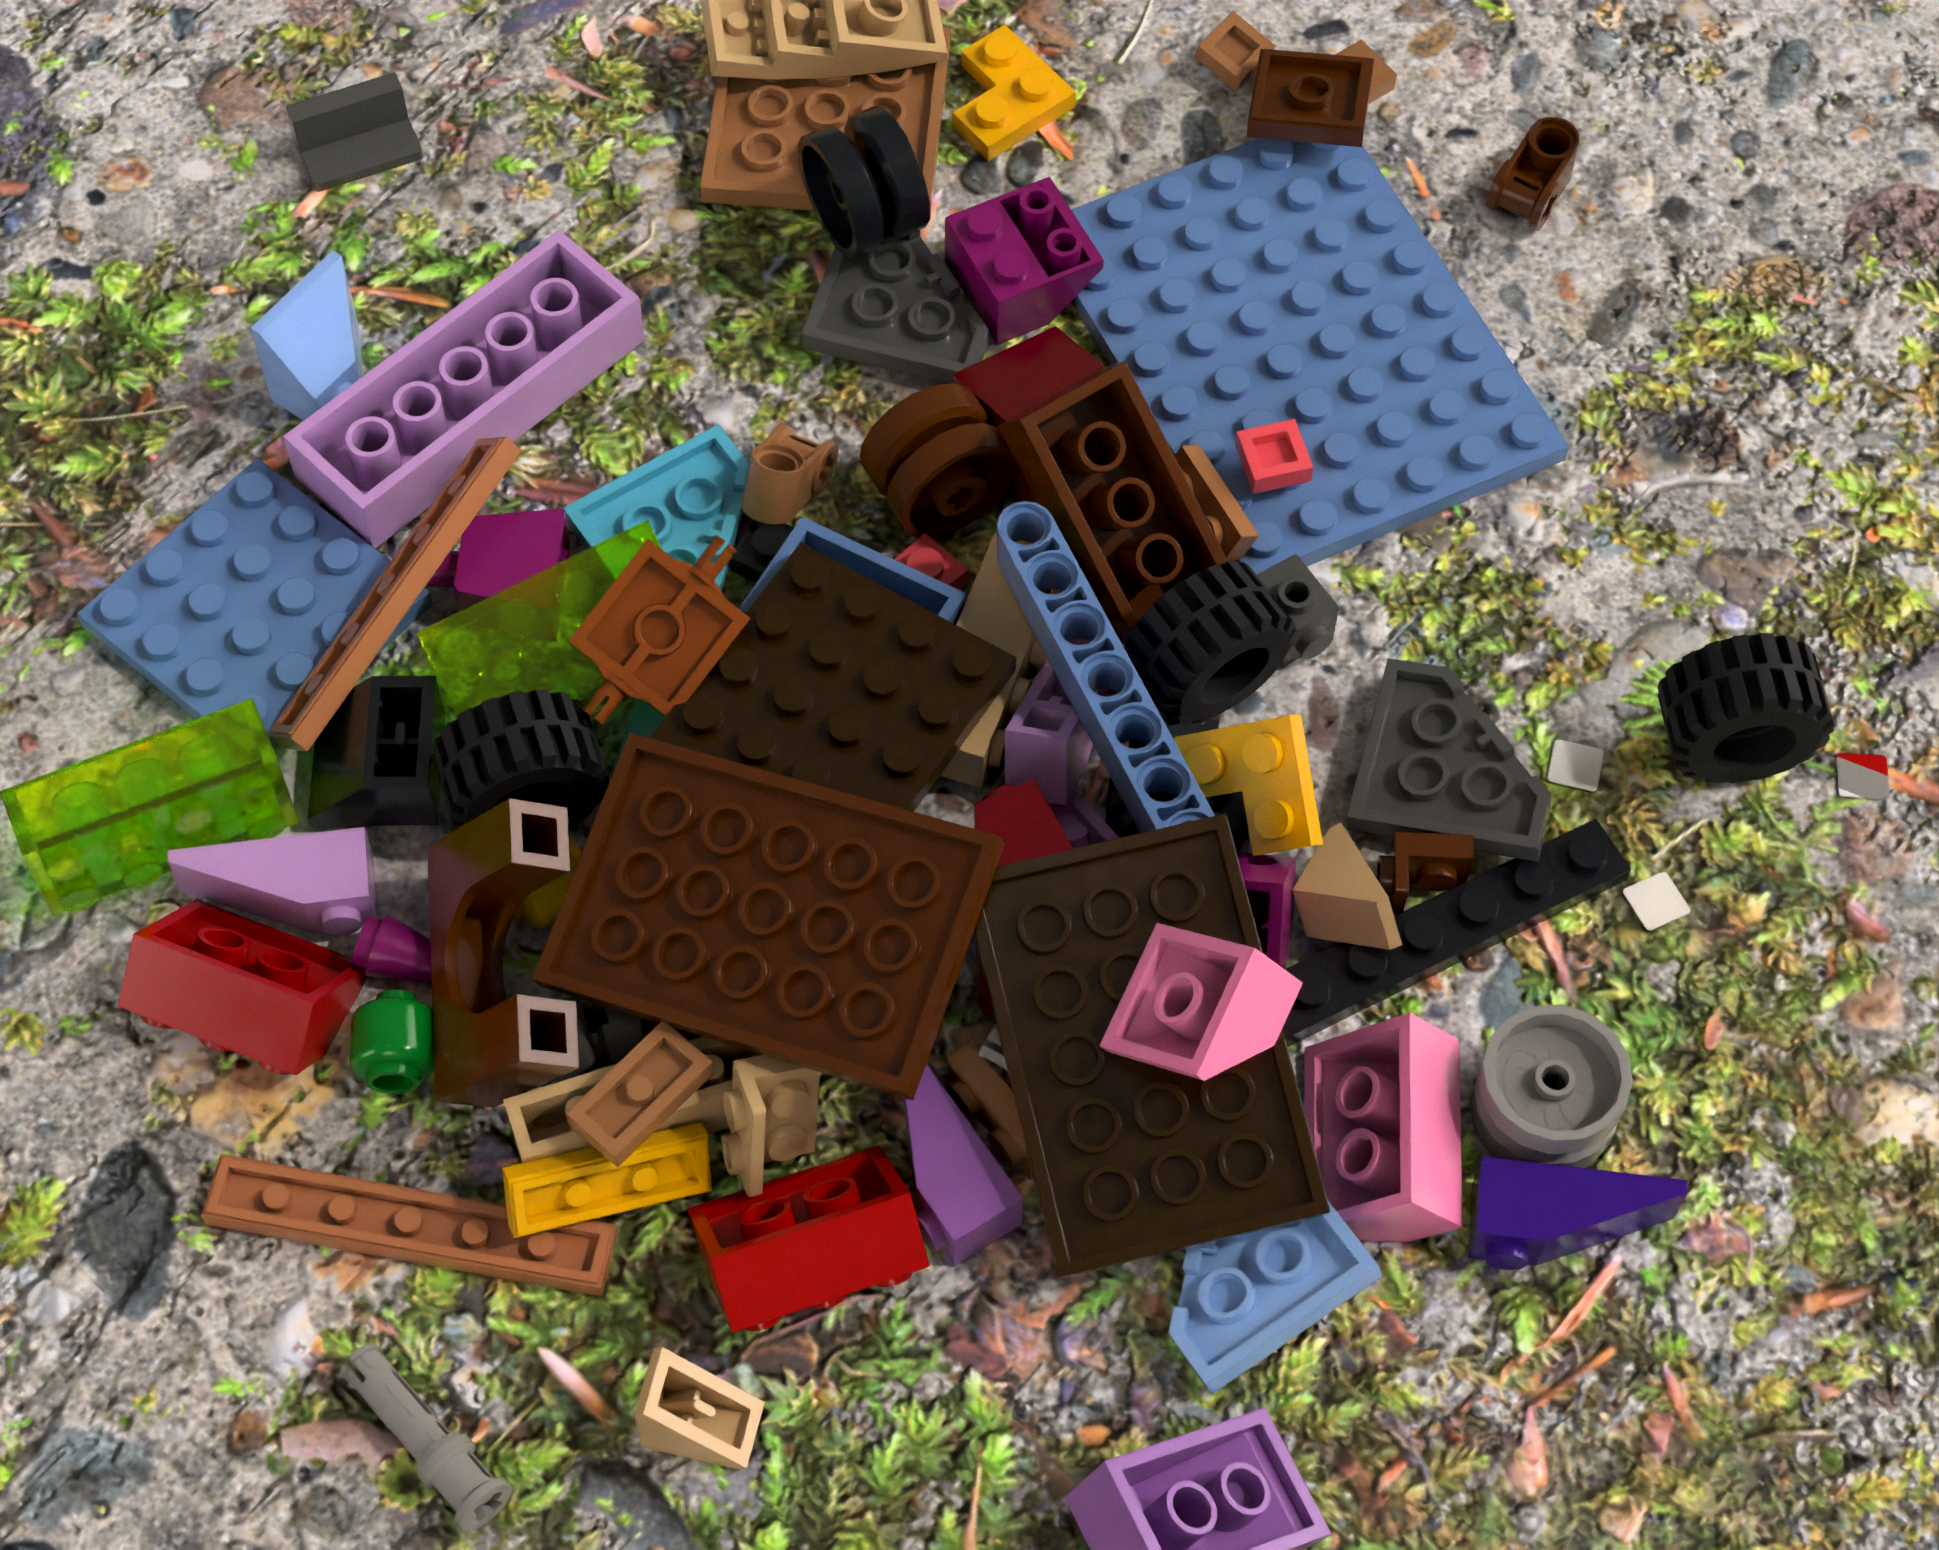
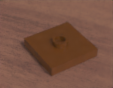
[1247,49,1374,147]

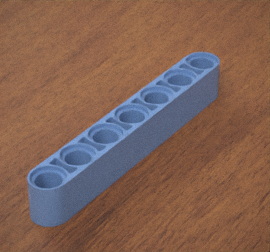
[997,501,1215,833]

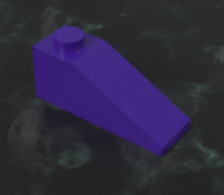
[1468,1156,1688,1270]

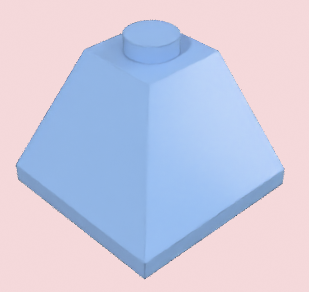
[250,250,363,421]

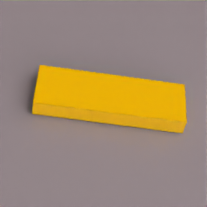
[502,1122,712,1238]

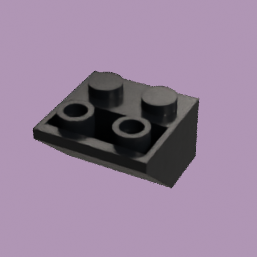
[307,676,446,826]

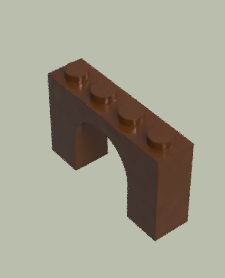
[427,798,579,1108]

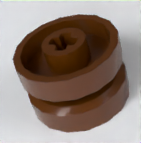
[859,383,1018,538]

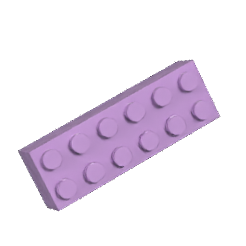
[283,230,645,549]

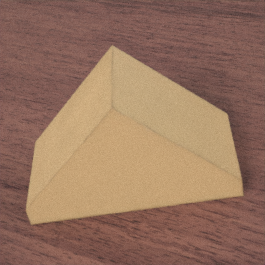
[1292,823,1402,950]
[634,1347,765,1469]

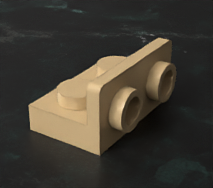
[721,1055,820,1197]

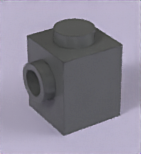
[1257,554,1339,668]

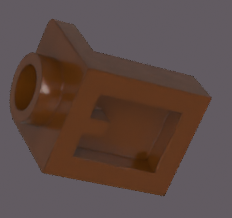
[1376,832,1474,916]

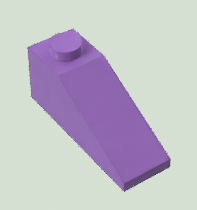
[903,1063,1024,1266]

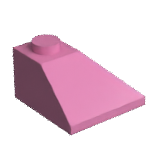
[1099,923,1303,1081]

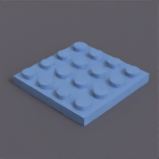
[77,458,433,767]

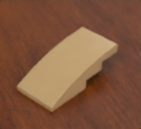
[701,0,947,79]

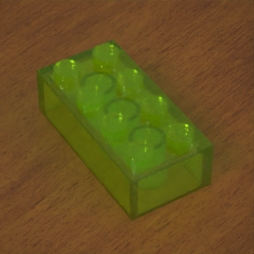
[416,520,663,715]
[0,698,299,916]

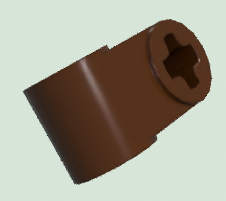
[1485,117,1580,231]

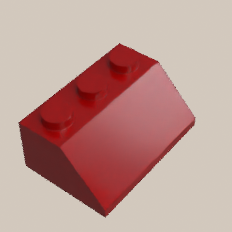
[118,899,368,1075]
[687,1145,930,1333]

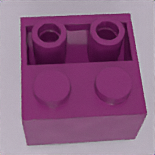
[945,176,1104,345]

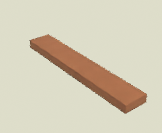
[268,437,522,751]
[201,1154,619,1297]

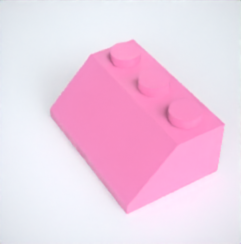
[1304,1012,1463,1243]

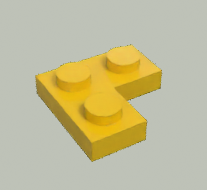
[953,24,1076,162]
[1174,714,1323,856]

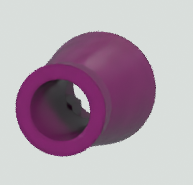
[352,914,432,984]

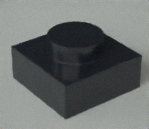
[729,519,794,582]

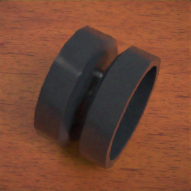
[797,106,930,258]

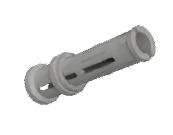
[340,1343,513,1532]

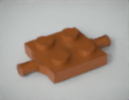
[567,535,751,726]

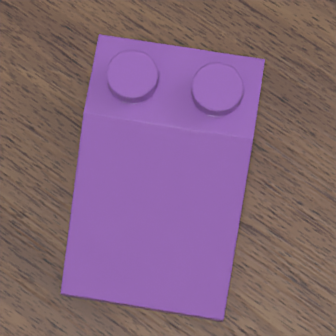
[1065,1408,1332,1550]

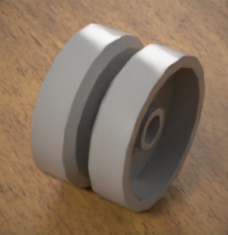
[1470,1004,1633,1168]

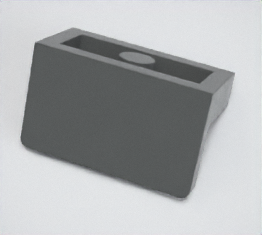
[286,72,423,192]

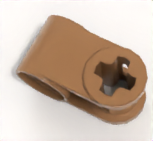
[741,423,839,525]

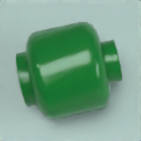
[349,990,434,1094]

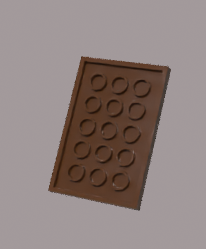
[532,732,1005,1101]

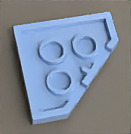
[1168,1201,1382,1395]

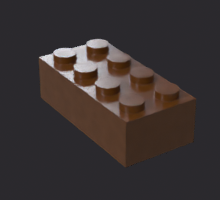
[997,361,1228,645]

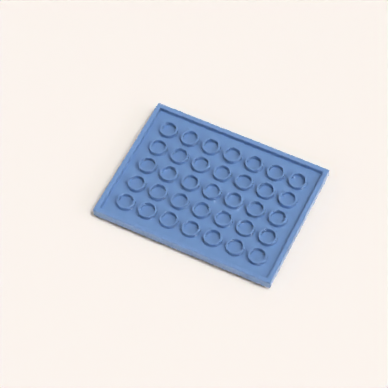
[1071,138,1569,574]

